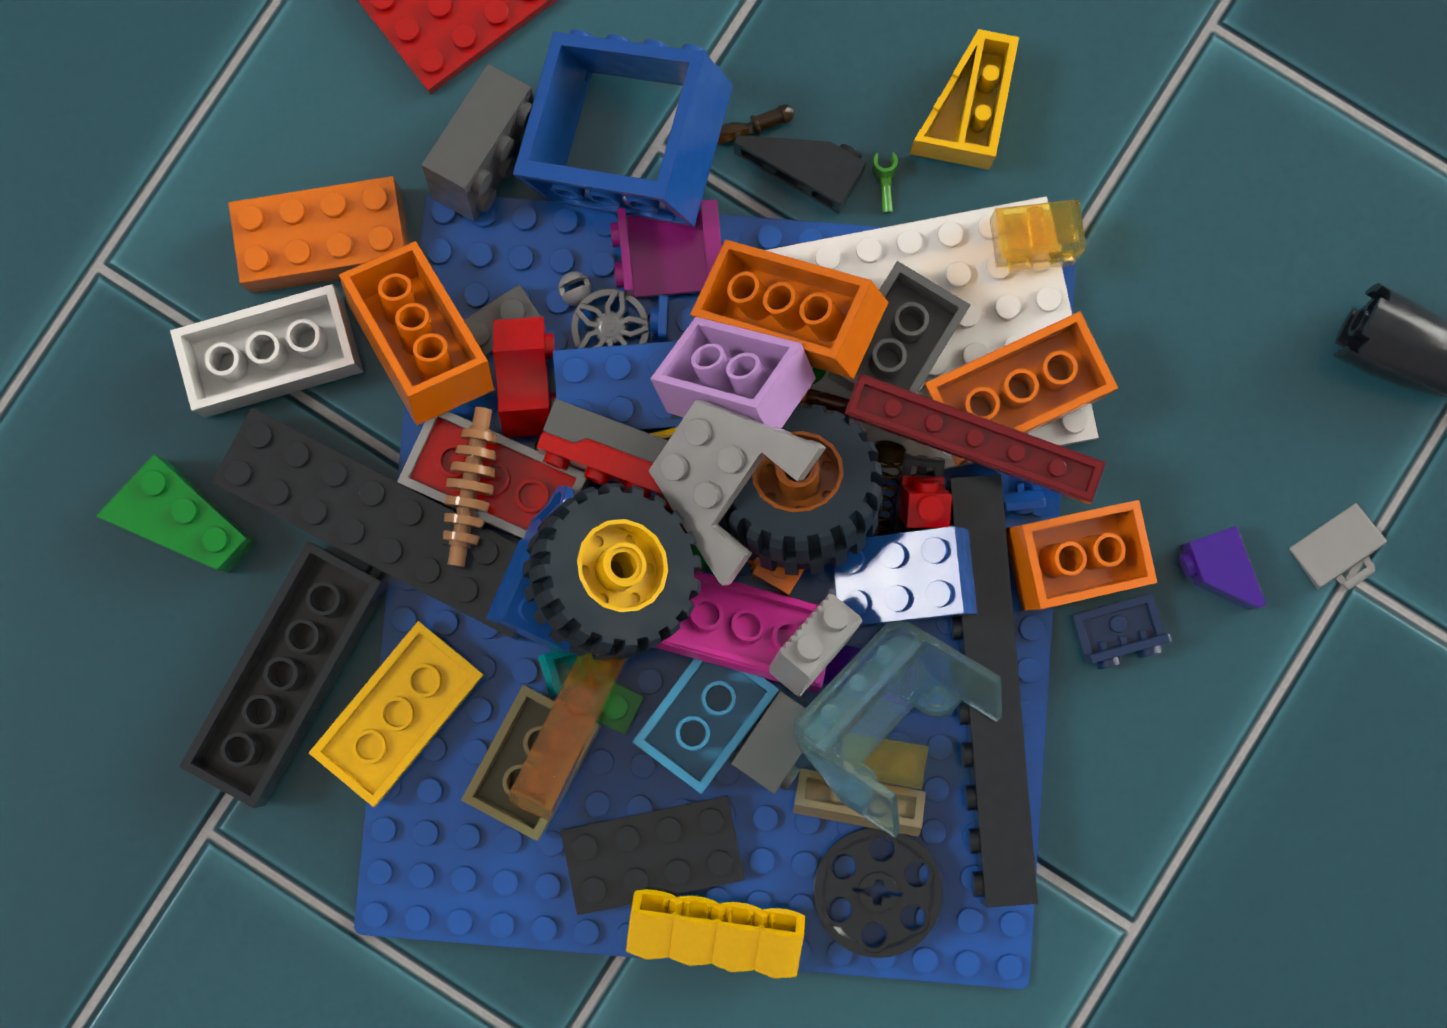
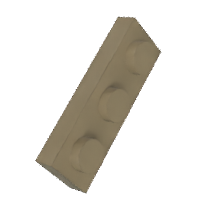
[792,768,926,837]

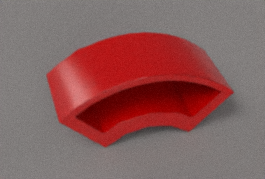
[493,316,557,438]

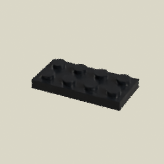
[561,795,745,915]

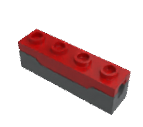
[537,398,673,511]

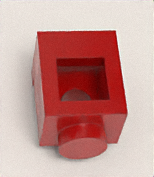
[898,475,952,528]

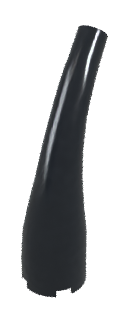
[1334,283,1447,398]

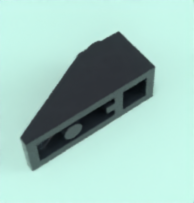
[734,135,866,214]

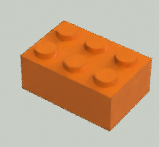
[1006,500,1157,611]

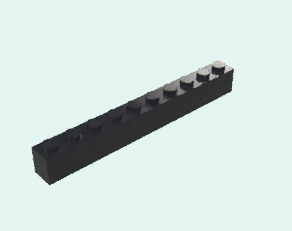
[946,474,1038,908]

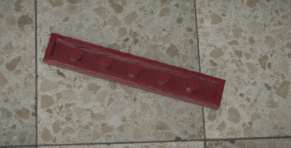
[844,373,1106,504]

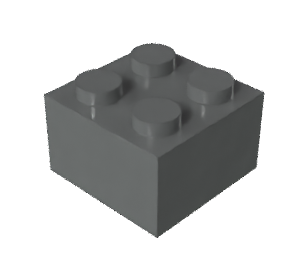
[731,691,825,794]

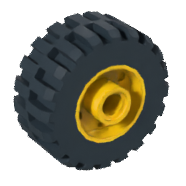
[522,483,702,661]

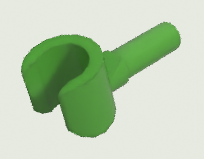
[872,152,898,213]

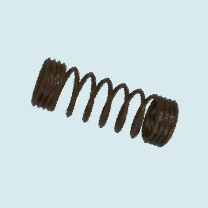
[869,440,907,537]

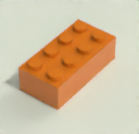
[228,176,410,293]
[690,239,888,379]
[339,241,494,426]
[920,311,1118,467]

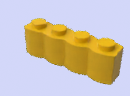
[626,889,805,979]

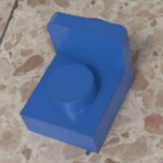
[650,295,696,342]

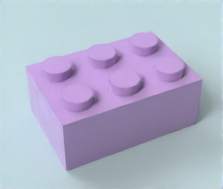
[650,317,816,428]

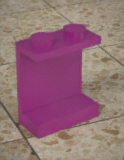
[610,199,722,299]

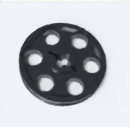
[813,827,943,958]

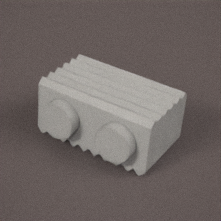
[769,594,863,696]

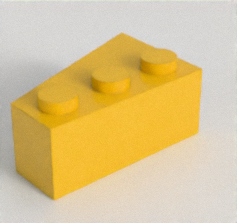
[909,29,1019,170]

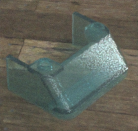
[794,621,1002,837]

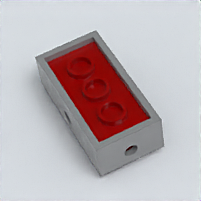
[397,411,591,540]

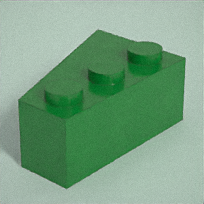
[96,454,258,573]

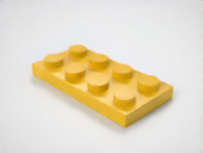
[309,621,485,807]

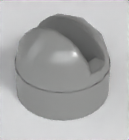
[558,271,592,306]

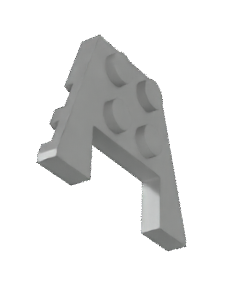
[649,400,826,586]

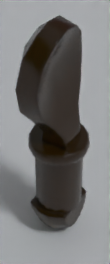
[717,104,794,145]

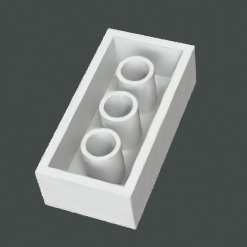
[170,284,364,418]

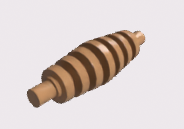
[443,407,497,567]

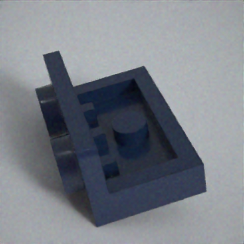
[1070,593,1172,669]

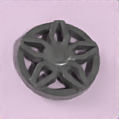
[571,289,649,349]

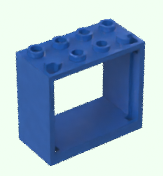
[513,29,733,227]

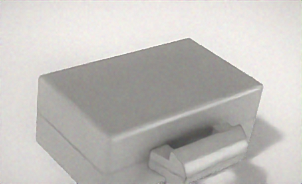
[1289,503,1387,591]

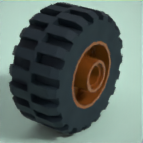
[722,403,883,575]

